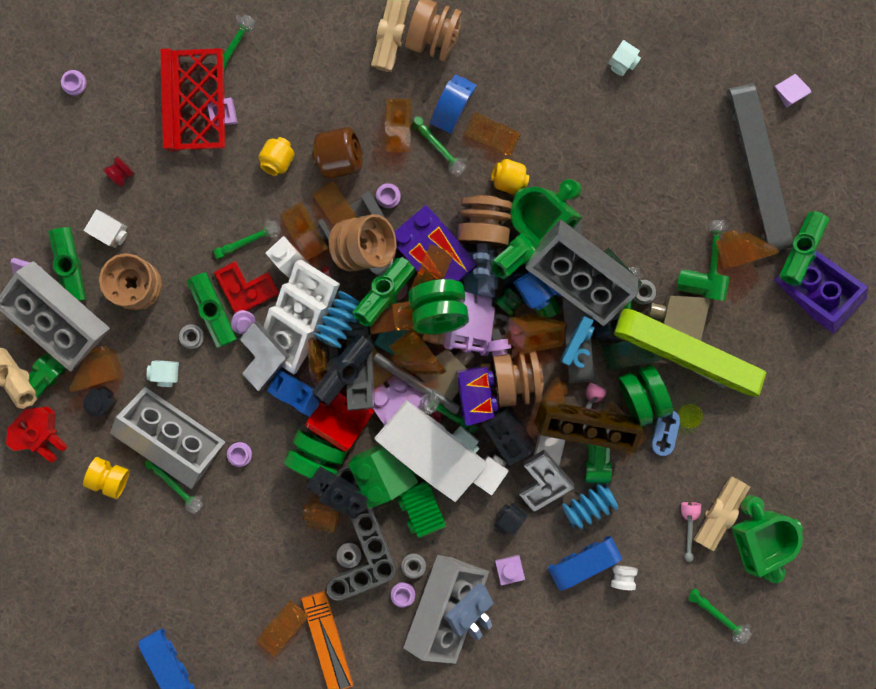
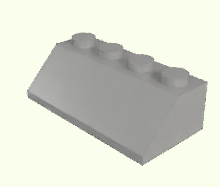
[0,261,110,372]
[110,387,225,489]
[404,555,489,664]

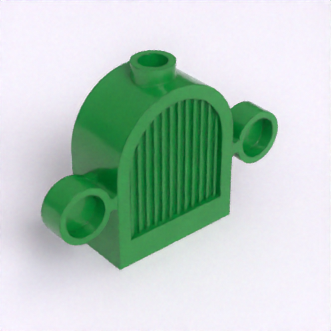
[511,179,583,249]
[731,495,803,583]

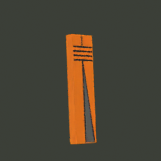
[302,590,353,689]

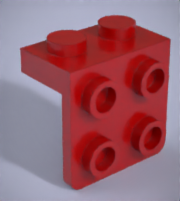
[305,389,374,452]

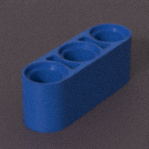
[548,536,622,591]
[139,628,195,689]

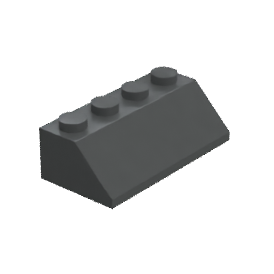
[525,219,639,326]

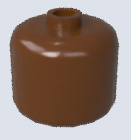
[312,127,363,179]

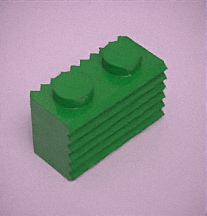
[397,480,446,538]

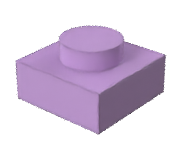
[208,97,238,129]
[495,555,525,585]

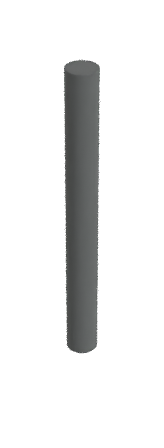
[373,353,461,415]

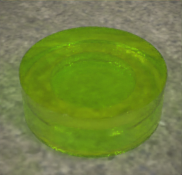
[677,404,703,428]

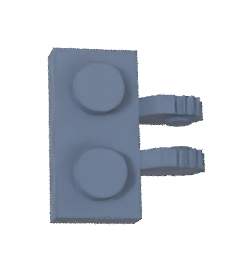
[473,243,498,297]
[445,583,494,640]

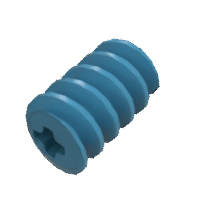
[312,291,360,348]
[562,484,618,530]

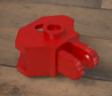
[6,406,67,463]

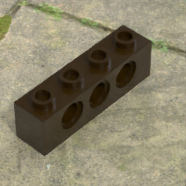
[534,400,644,453]

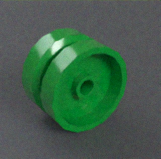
[408,279,469,335]
[618,364,673,427]
[283,430,347,478]

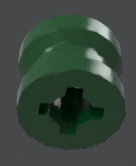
[493,287,524,317]

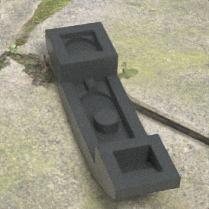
[344,321,374,411]

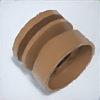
[405,0,462,62]
[457,195,512,246]
[329,214,397,271]
[99,253,163,311]
[493,351,544,407]

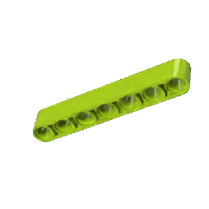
[614,309,767,397]

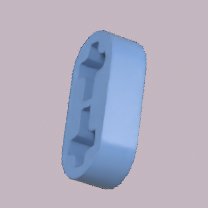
[651,411,680,456]

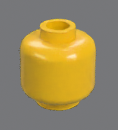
[258,137,295,176]
[491,159,529,195]

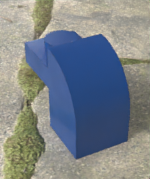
[429,74,477,134]
[267,370,319,417]

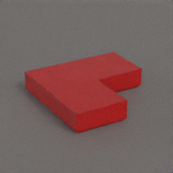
[214,261,280,314]

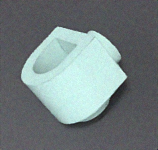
[608,40,641,76]
[147,360,179,387]
[452,426,479,453]

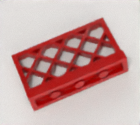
[160,48,226,152]

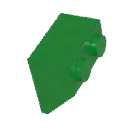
[348,445,419,509]

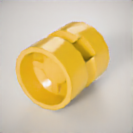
[83,457,130,500]

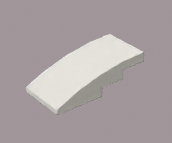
[263,260,340,374]
[375,400,487,502]

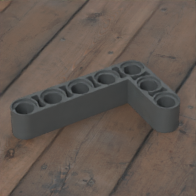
[327,465,396,601]

